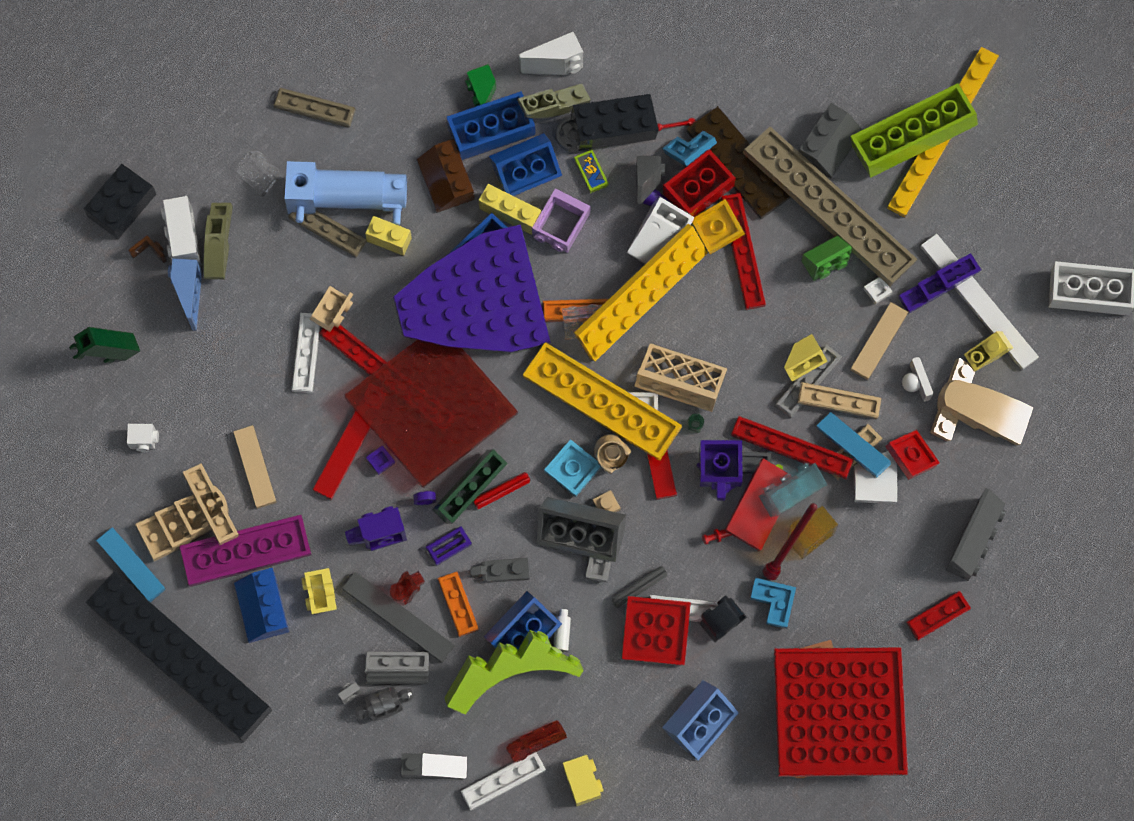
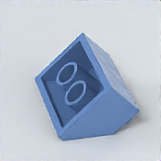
[662,680,739,761]

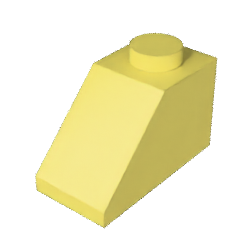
[784,334,828,382]

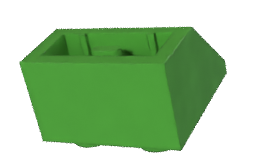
[801,236,852,281]

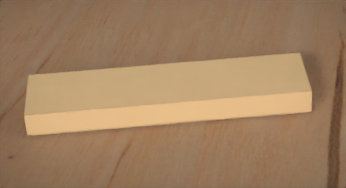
[850,302,908,380]
[797,382,881,419]
[233,425,277,509]

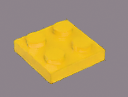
[692,199,745,255]

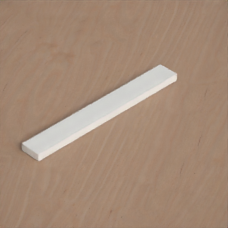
[920,234,1039,370]

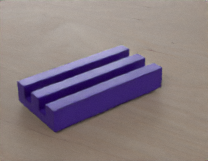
[426,526,472,566]

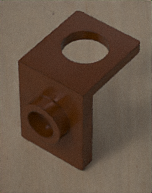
[128,235,167,263]

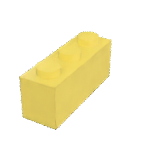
[479,184,541,235]

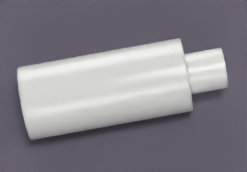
[553,609,571,652]

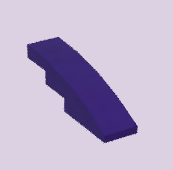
[898,253,981,314]

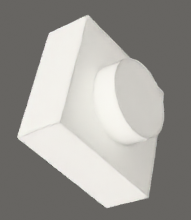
[864,277,892,305]

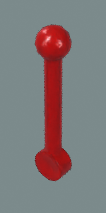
[658,118,696,131]

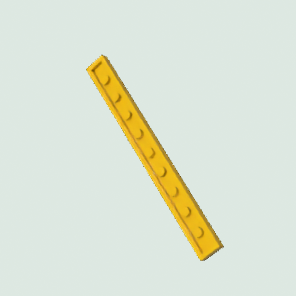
[887,47,999,218]

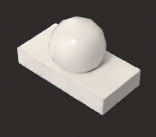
[902,357,933,402]

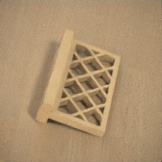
[634,344,727,412]

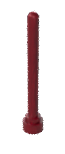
[762,503,817,580]

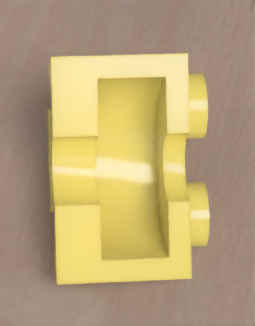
[301,568,337,614]

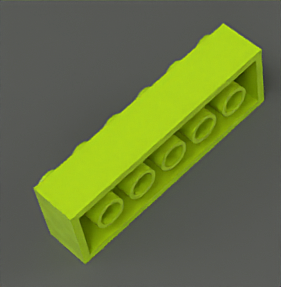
[851,83,978,178]

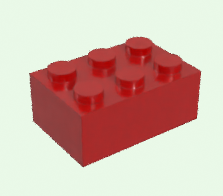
[663,149,736,217]

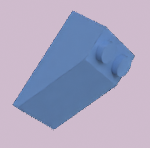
[168,259,202,331]

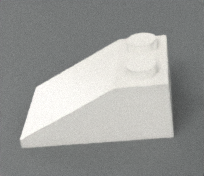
[519,32,583,75]

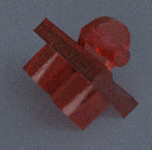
[389,571,425,605]

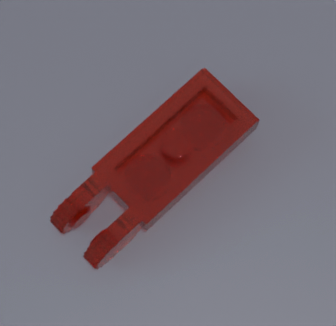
[506,720,567,762]

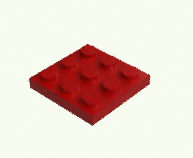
[622,596,691,665]

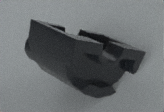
[699,596,748,643]

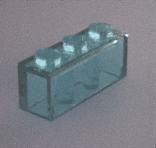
[759,463,828,517]

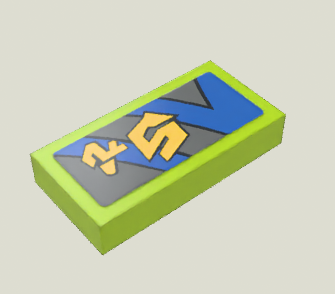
[574,150,609,194]

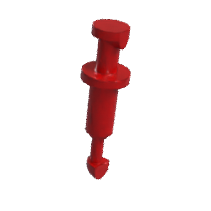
[702,529,731,545]

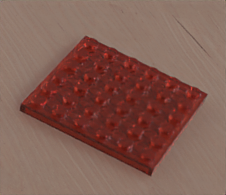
[344,340,518,488]

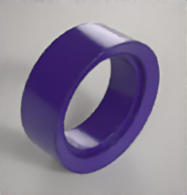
[413,491,437,505]

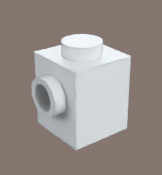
[127,424,159,452]

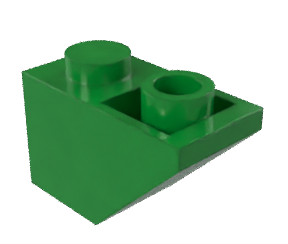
[465,64,496,107]

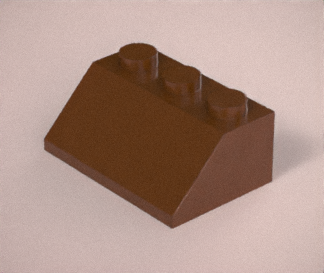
[417,139,475,213]

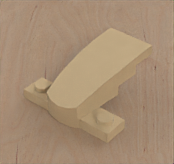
[930,358,1033,446]
[135,463,239,562]

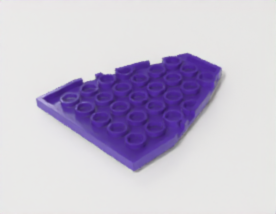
[393,224,551,353]

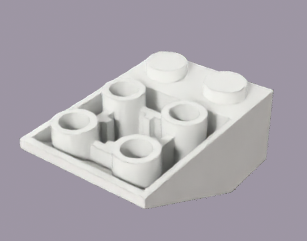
[626,197,694,264]

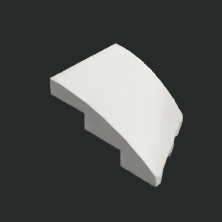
[853,451,897,504]

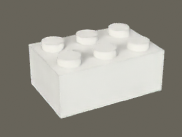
[161,196,202,266]

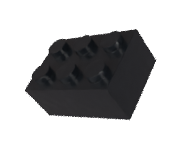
[83,164,156,240]

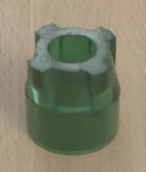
[688,414,704,433]

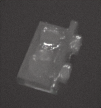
[562,304,602,340]

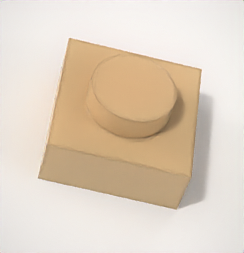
[593,490,621,512]

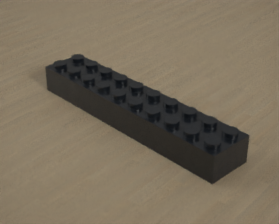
[86,571,272,742]

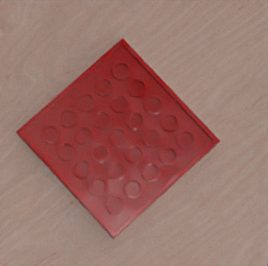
[774,647,908,777]

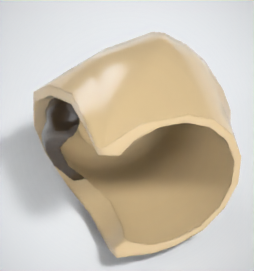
[594,435,631,474]

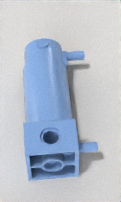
[285,161,407,226]

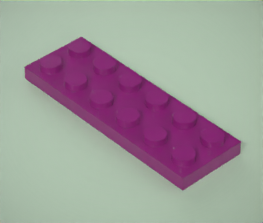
[180,515,312,587]

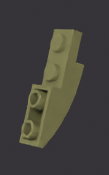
[517,84,591,118]
[204,203,233,279]

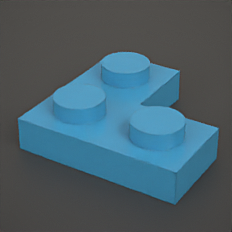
[662,131,717,167]
[750,578,796,629]

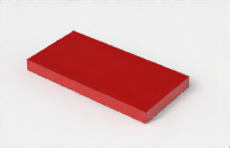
[724,458,798,551]

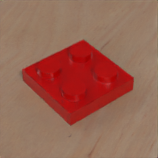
[885,430,940,480]

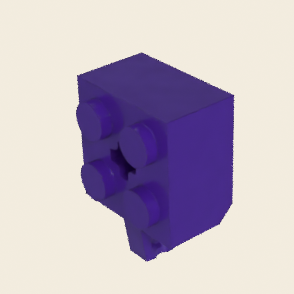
[699,440,743,501]
[345,506,407,551]

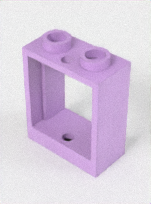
[532,188,591,253]

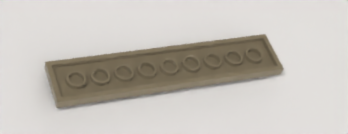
[743,127,917,287]

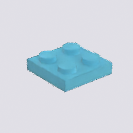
[544,439,602,497]

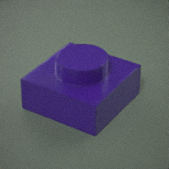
[366,445,395,475]

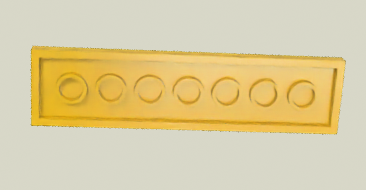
[574,224,708,362]
[523,342,682,461]

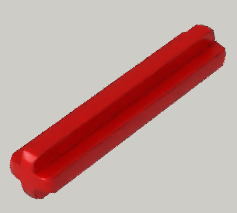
[473,472,530,509]

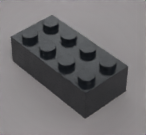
[571,94,659,151]

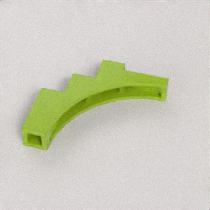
[444,630,584,715]

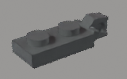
[471,558,529,583]

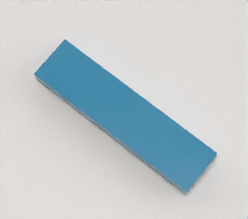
[816,412,891,478]
[96,527,166,602]

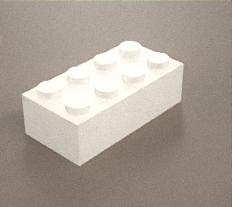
[1049,261,1134,316]

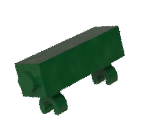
[69,327,140,363]

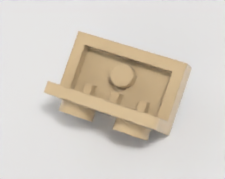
[310,286,353,332]

